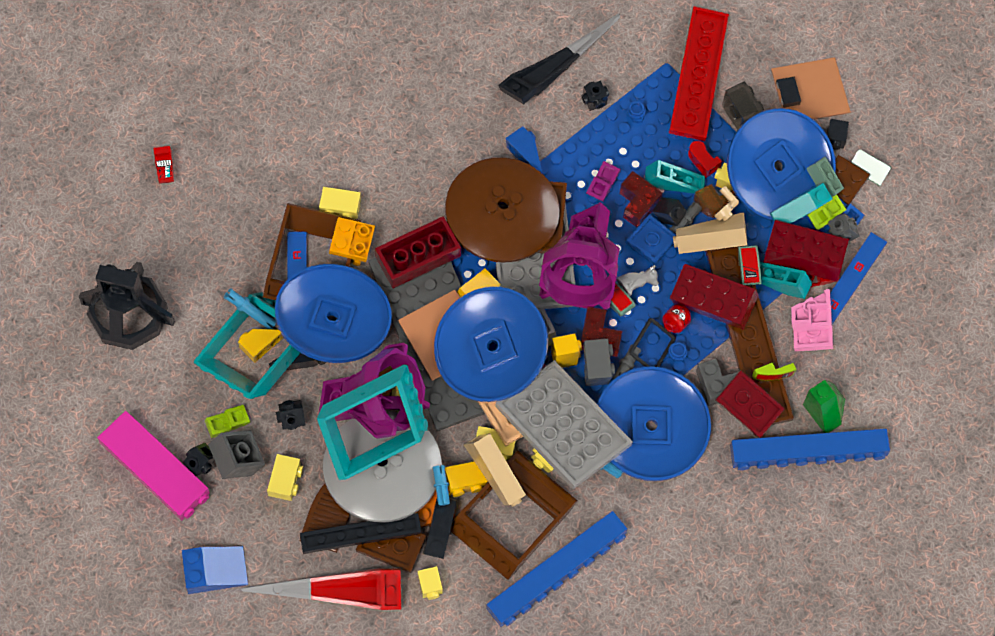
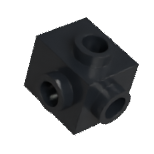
[581,80,609,111]
[276,400,306,430]
[183,443,215,476]

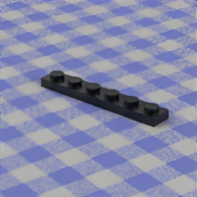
[300,513,421,554]

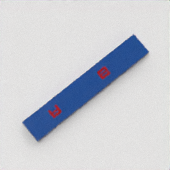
[287,232,307,280]
[830,232,887,325]

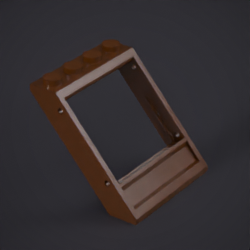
[450,451,578,580]

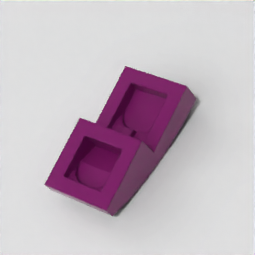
[586,161,621,202]

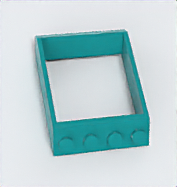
[194,292,300,399]
[317,365,428,480]

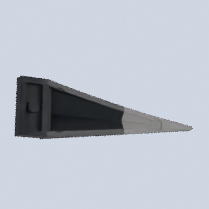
[498,14,620,105]

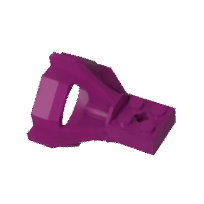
[539,202,620,310]
[319,343,430,439]

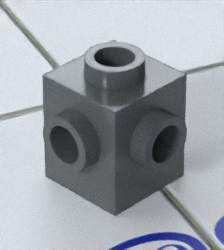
[828,213,860,242]

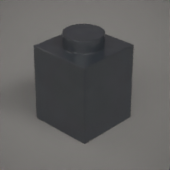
[827,119,849,150]
[652,197,687,226]

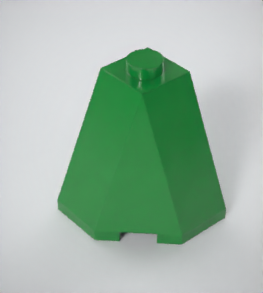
[803,380,845,433]

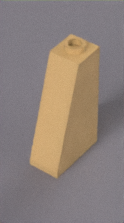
[673,213,747,254]
[464,433,526,507]

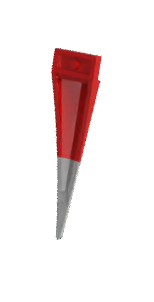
[241,568,401,610]

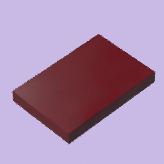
[715,370,785,438]

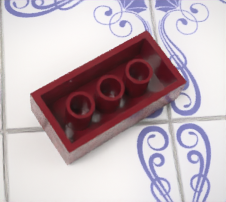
[375,216,461,289]
[764,220,849,282]
[670,264,758,330]

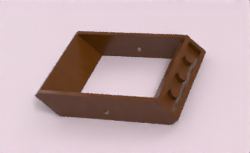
[263,203,361,300]

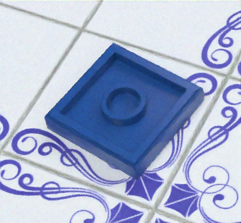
[625,214,676,265]

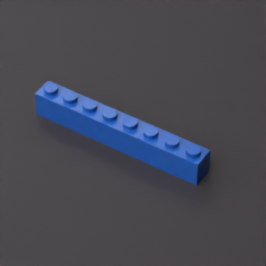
[730,429,890,470]
[486,511,627,627]

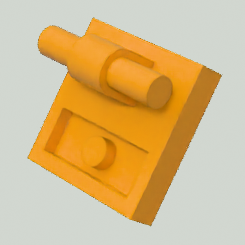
[329,217,375,266]

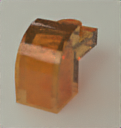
[693,184,738,218]

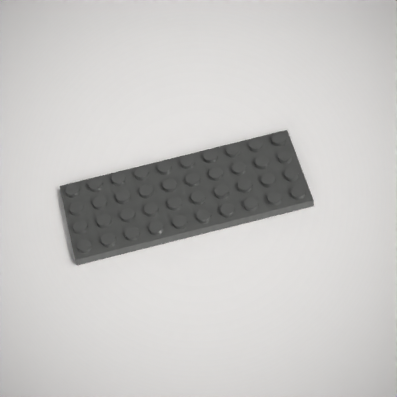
[368,258,485,431]

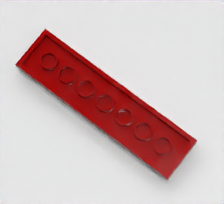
[669,6,729,141]

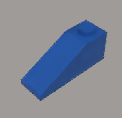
[505,127,542,173]

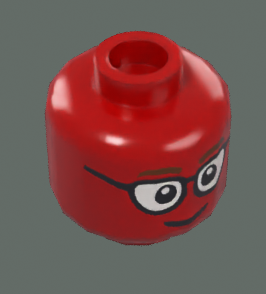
[662,305,691,333]

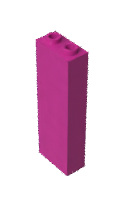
[97,411,210,521]

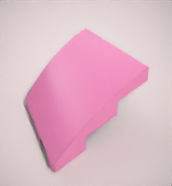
[791,289,833,351]

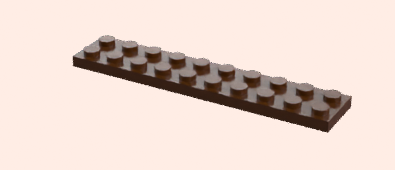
[705,246,794,425]

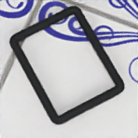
[629,318,676,367]

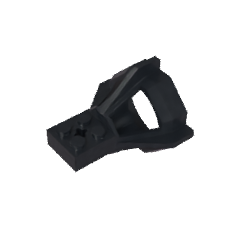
[79,262,175,350]

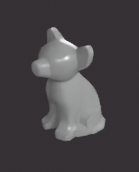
[616,265,659,296]

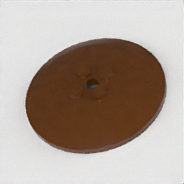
[445,157,559,263]

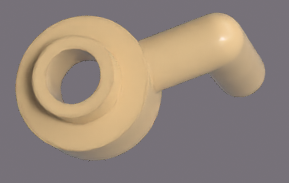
[715,186,739,222]

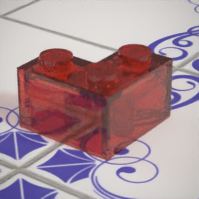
[620,171,663,227]
[581,306,622,357]

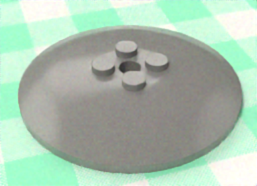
[323,411,442,522]

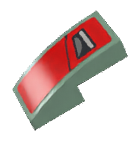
[738,246,761,285]
[610,282,636,316]

